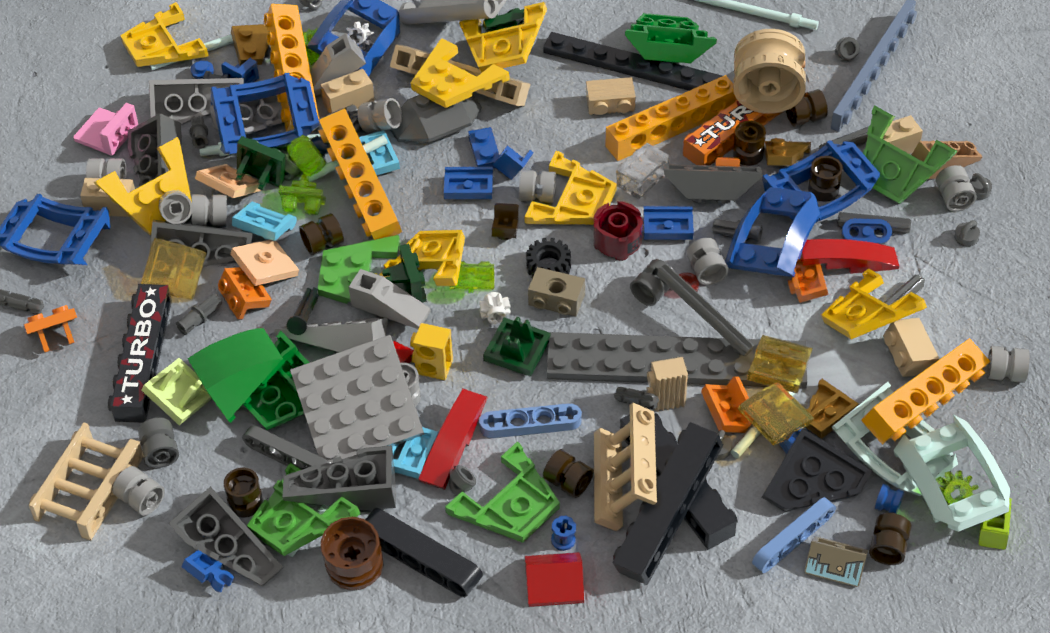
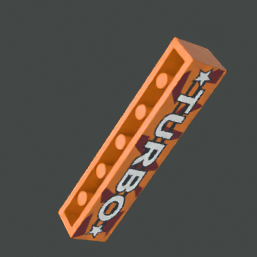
[683,99,784,166]

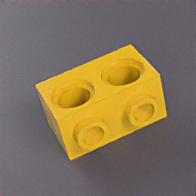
[410,323,453,380]

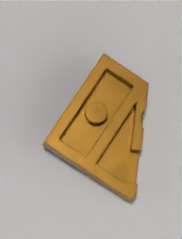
[231,24,269,66]
[764,138,811,166]
[802,378,859,439]

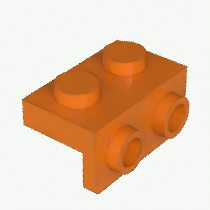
[787,257,829,303]
[701,376,757,433]

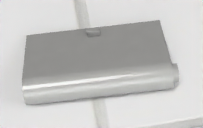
[399,0,507,25]

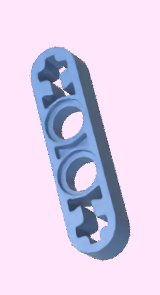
[479,404,582,438]
[752,497,836,573]

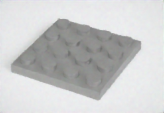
[290,335,425,463]

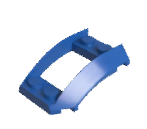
[307,0,400,77]
[211,72,320,154]
[762,140,880,222]
[725,187,822,277]
[0,194,110,265]

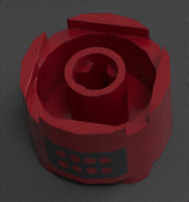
[594,201,643,261]

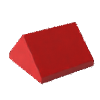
[525,552,584,607]

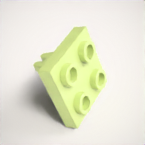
[142,358,212,425]

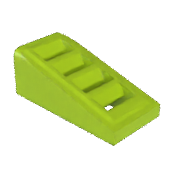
[978,498,1012,550]

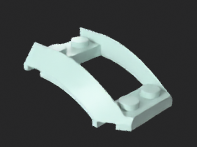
[832,382,958,496]
[894,415,1010,532]

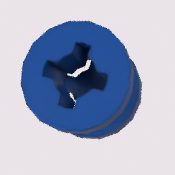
[875,484,905,514]

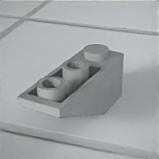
[310,33,366,97]
[349,269,431,329]

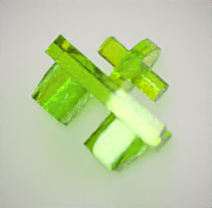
[278,174,326,215]
[449,261,495,293]

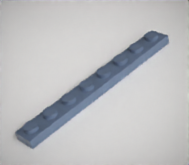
[831,0,917,132]

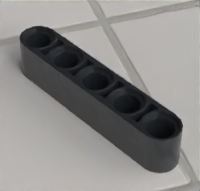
[365,508,483,598]

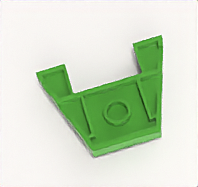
[863,105,957,204]
[317,235,400,304]
[445,442,560,543]
[247,463,360,556]

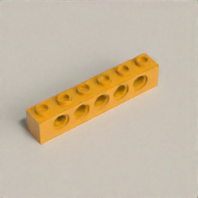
[263,4,319,132]
[605,75,736,161]
[318,108,402,240]
[861,338,991,445]

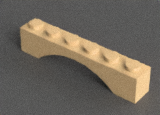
[390,45,530,106]

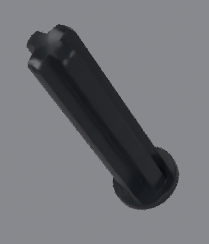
[286,287,319,335]

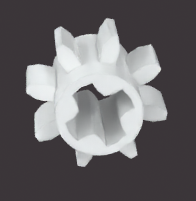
[346,22,375,50]
[479,292,511,324]

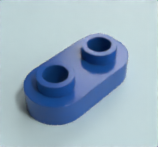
[841,218,892,245]

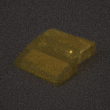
[141,238,206,300]
[747,335,813,394]
[737,382,814,446]

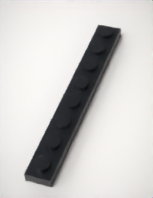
[543,32,723,91]

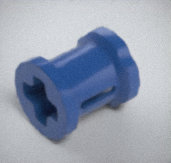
[551,516,576,551]

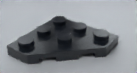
[761,428,872,512]

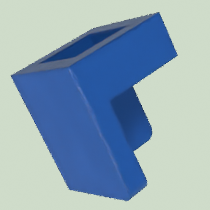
[221,58,259,84]
[493,145,534,180]

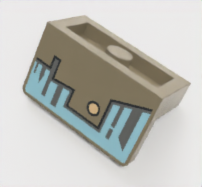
[805,536,868,587]

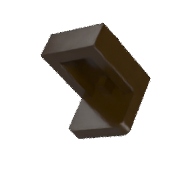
[491,203,519,240]

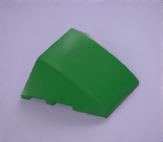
[625,13,717,64]
[187,328,285,423]
[243,330,310,430]

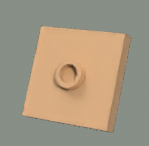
[195,164,261,198]
[230,240,299,286]

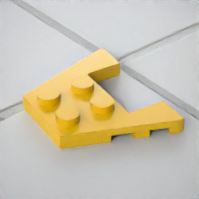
[120,2,209,67]
[459,2,547,73]
[411,38,510,108]
[94,137,192,236]
[524,151,617,225]
[374,230,465,286]
[821,269,927,340]

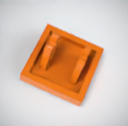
[24,305,77,353]

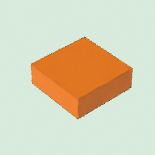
[715,157,740,167]

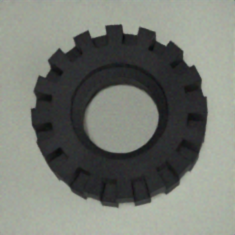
[526,238,571,279]

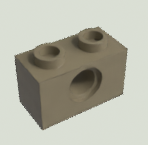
[528,267,585,317]

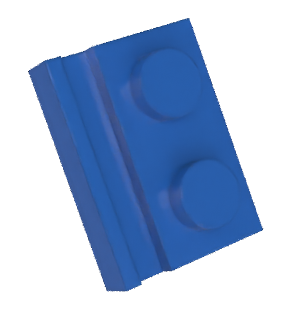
[444,167,493,199]
[643,206,694,240]

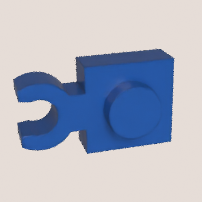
[182,550,234,592]

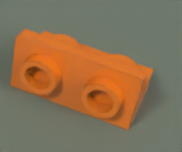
[218,267,272,319]

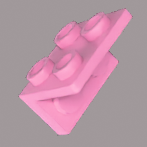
[73,103,138,156]

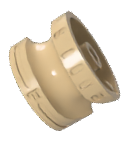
[733,29,806,113]

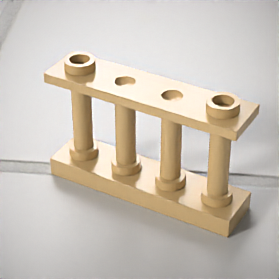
[594,403,657,531]
[29,423,144,541]

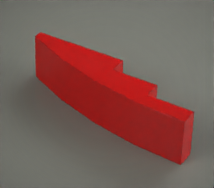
[801,239,900,274]
[419,389,487,490]

